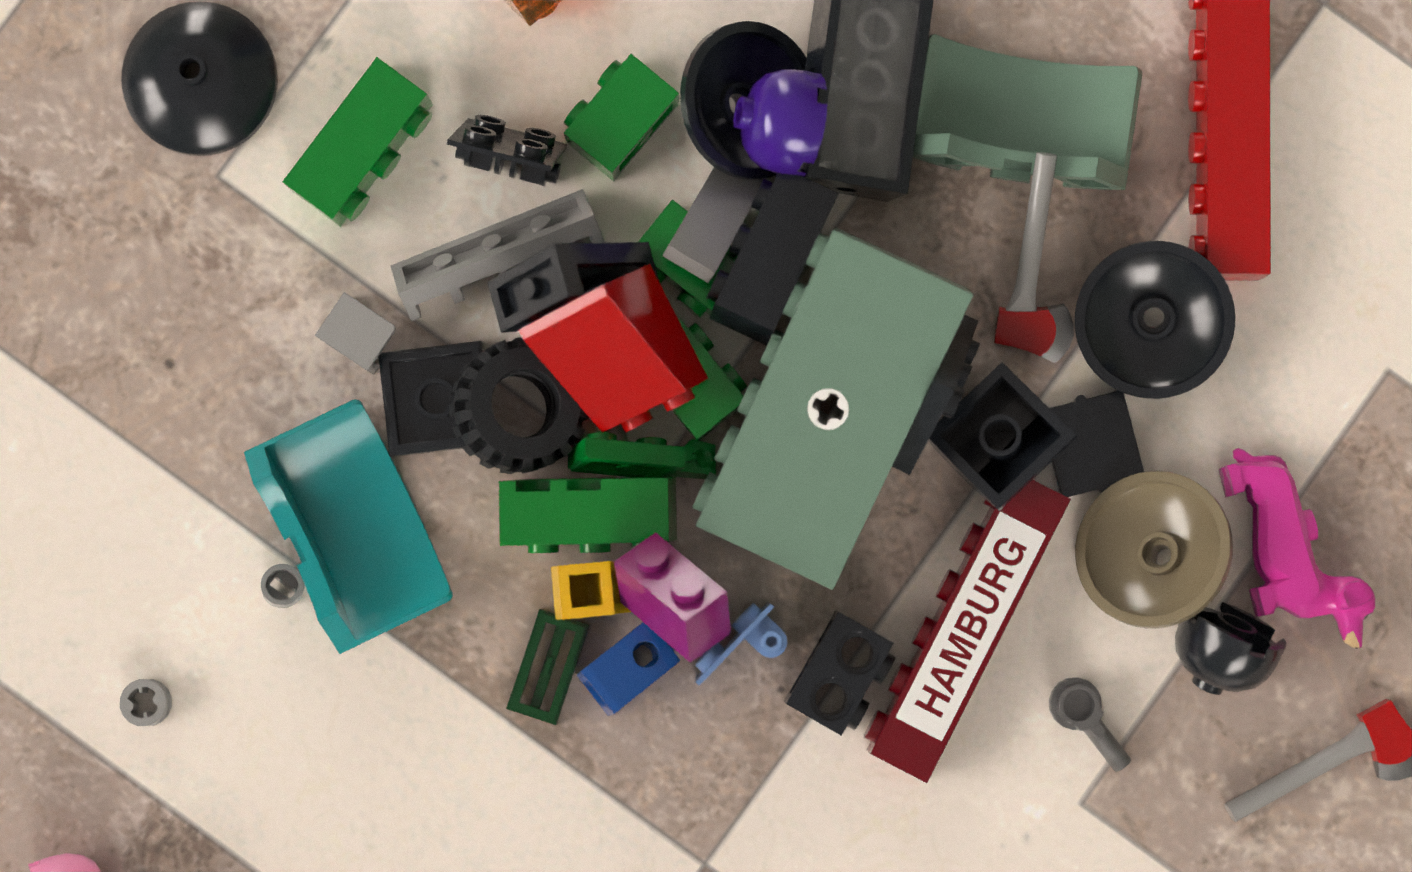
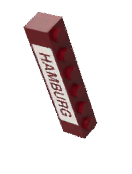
[864,480,1071,783]

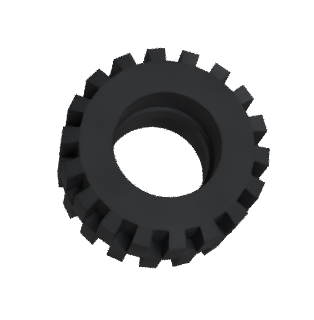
[449,337,589,474]

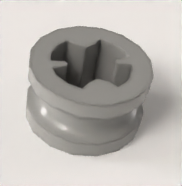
[120,679,172,726]

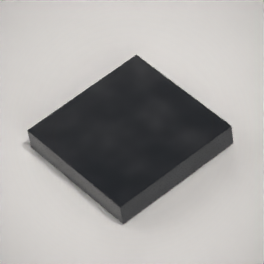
[378,341,484,457]

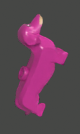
[1218,448,1375,649]

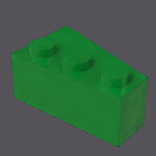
[499,477,677,553]

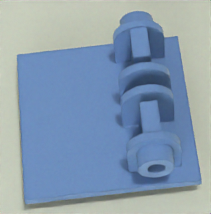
[695,602,787,686]

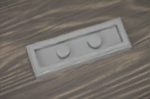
[662,167,768,283]

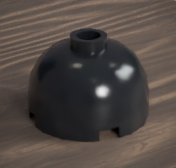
[1175,602,1287,695]

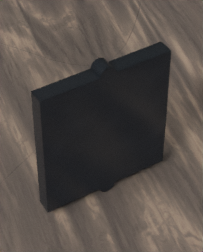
[1050,391,1144,497]

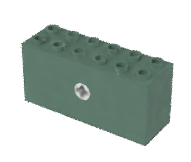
[692,227,974,590]

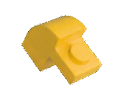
[551,561,631,620]

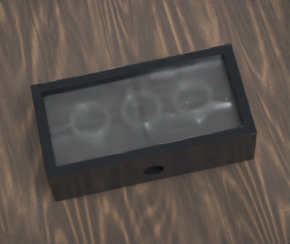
[800,0,934,202]

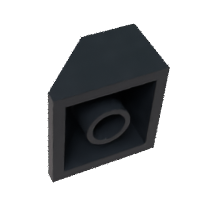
[929,362,1077,511]

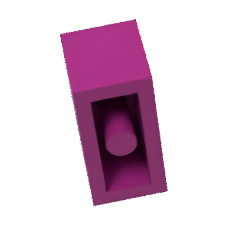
[614,532,731,663]

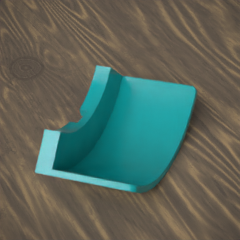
[244,399,453,654]

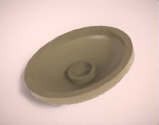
[1075,471,1233,628]

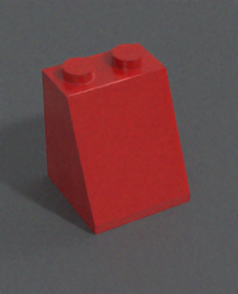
[518,264,708,433]

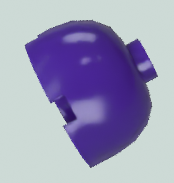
[733,69,828,177]

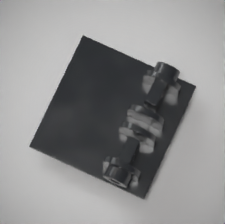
[447,115,567,186]

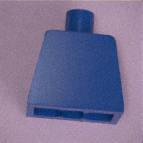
[576,622,680,716]

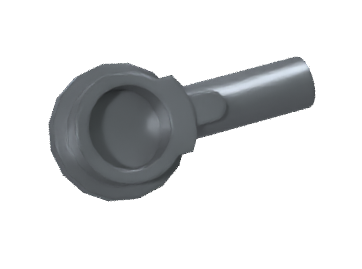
[1049,677,1131,772]

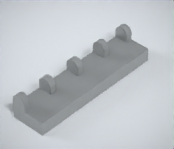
[391,189,605,321]

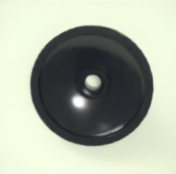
[121,1,278,156]
[680,21,806,180]
[1075,241,1235,399]

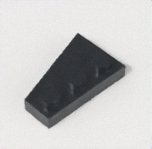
[892,314,980,475]

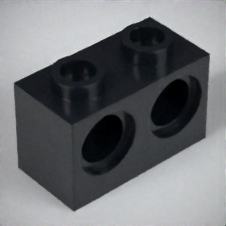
[784,611,896,736]

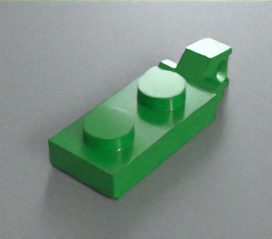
[568,432,716,479]

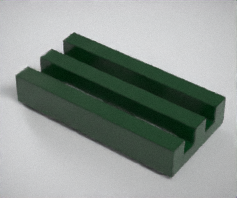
[506,609,590,725]

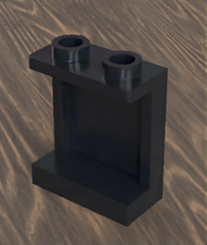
[487,242,661,333]

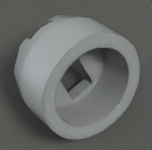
[261,564,304,608]

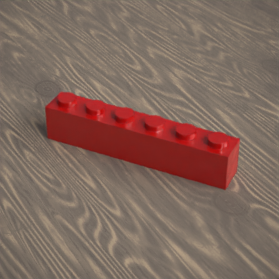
[1188,0,1271,281]

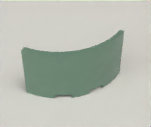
[913,34,1142,190]

